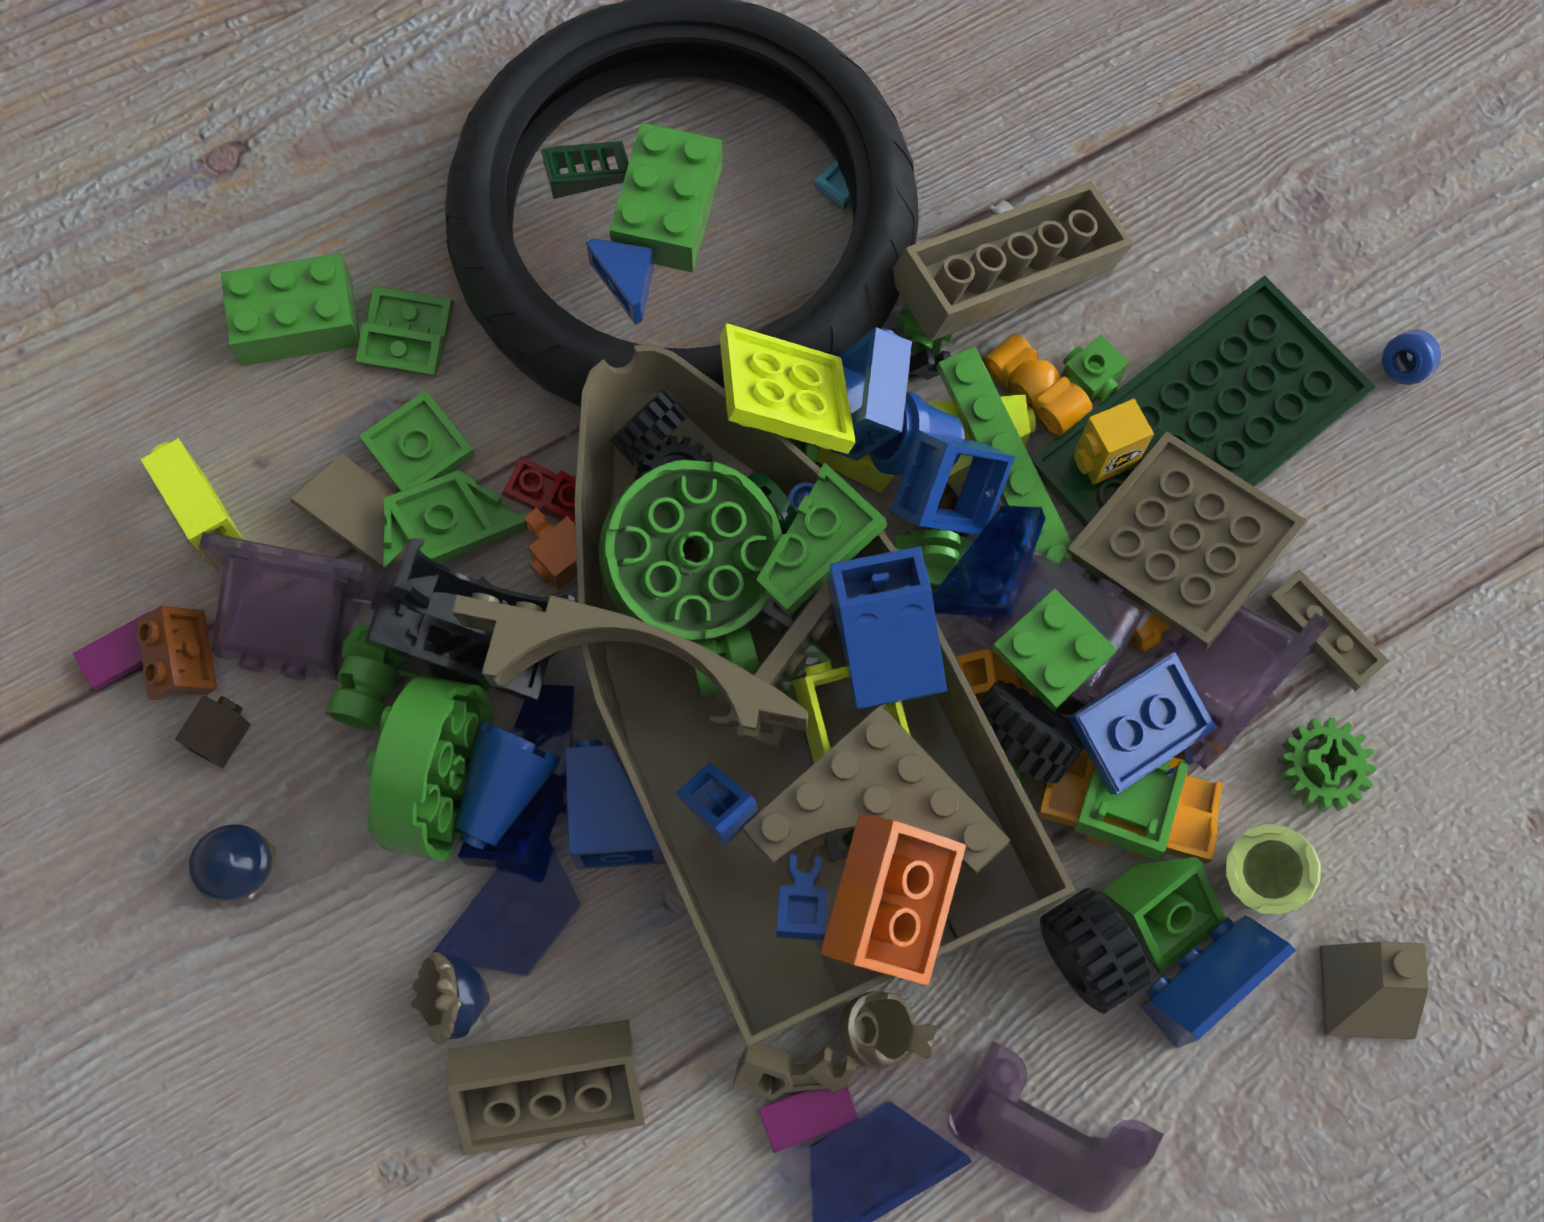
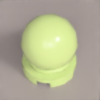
[1226,824,1321,915]

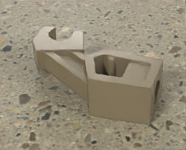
[733,1042,857,1101]

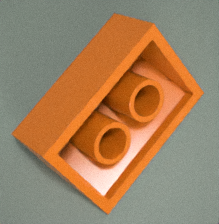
[820,813,966,986]

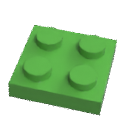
[359,390,475,492]
[991,589,1117,712]

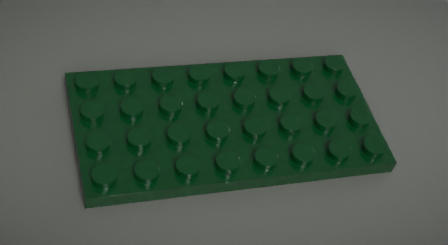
[1031,275,1376,527]

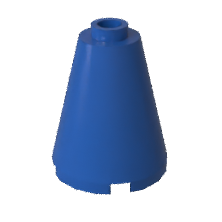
[455,721,562,850]

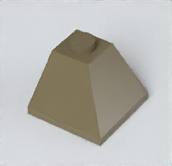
[1320,941,1429,1039]

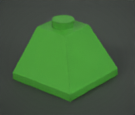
[1102,857,1226,974]

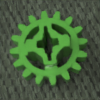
[1278,717,1377,812]

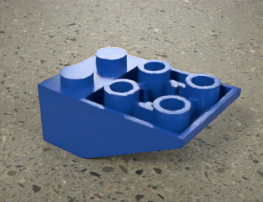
[827,546,947,710]

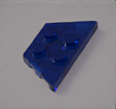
[432,819,582,977]
[809,1100,972,1222]

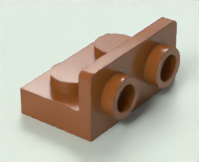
[137,605,217,700]

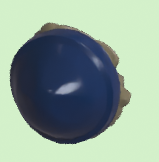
[189,824,276,907]
[411,952,490,1044]

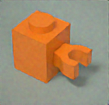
[524,507,577,590]

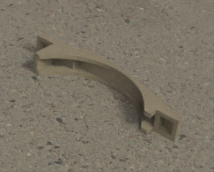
[452,593,809,740]

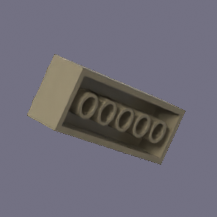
[893,181,1134,342]

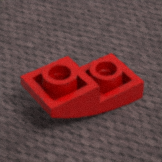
[502,456,576,524]

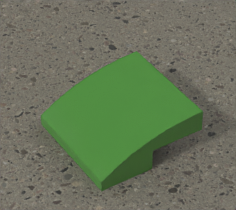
[355,286,454,376]

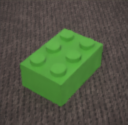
[609,122,722,273]
[221,253,360,366]

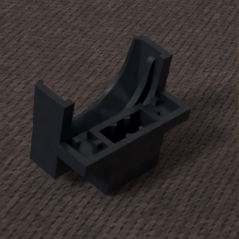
[364,538,578,702]

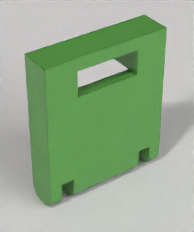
[1074,759,1189,861]

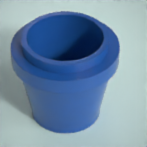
[869,391,965,476]

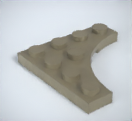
[742,705,1011,875]

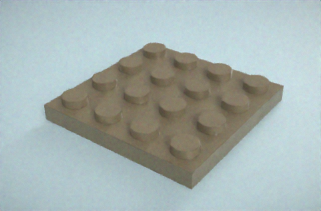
[1067,432,1307,650]

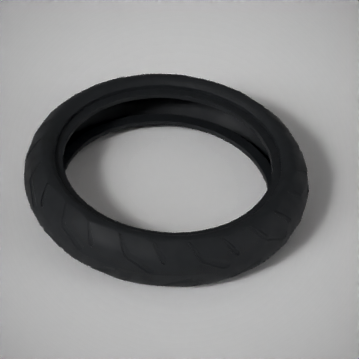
[445,0,918,407]

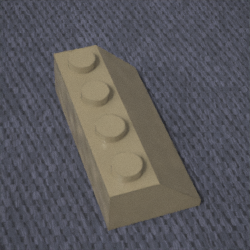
[447,1020,645,1156]

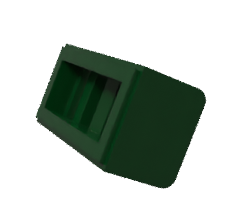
[541,141,629,199]

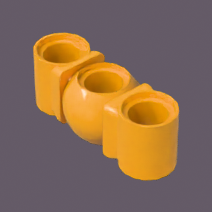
[982,333,1092,436]

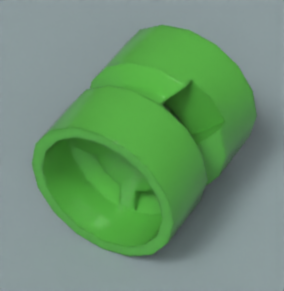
[692,626,760,698]
[325,655,398,731]

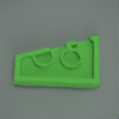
[756,462,887,615]

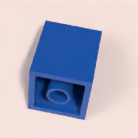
[565,740,664,869]

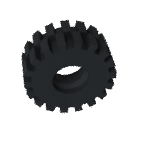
[979,680,1084,784]

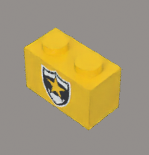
[1074,398,1154,485]

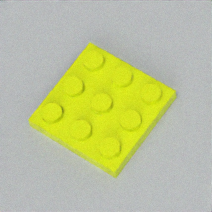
[719,323,856,454]

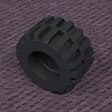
[1040,888,1151,1014]

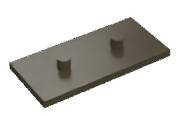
[291,453,445,570]

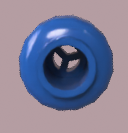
[1381,329,1441,385]

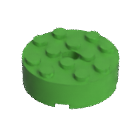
[599,460,782,641]
[366,675,493,861]

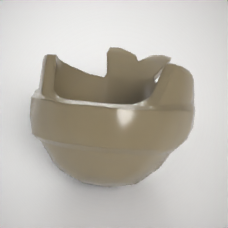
[839,991,937,1069]

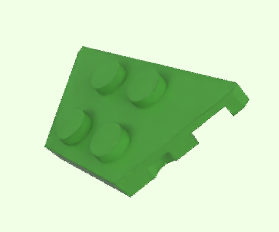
[383,470,528,568]

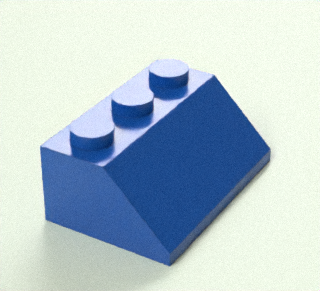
[1140,915,1296,1048]

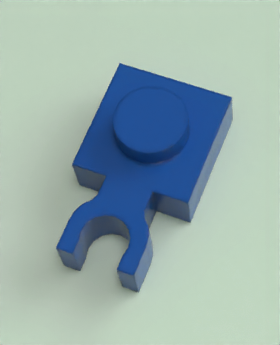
[776,854,828,941]

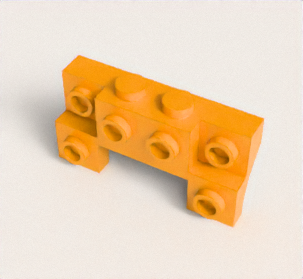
[1037,748,1223,865]

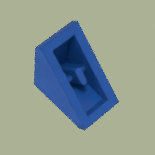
[586,238,654,325]
[675,762,758,847]

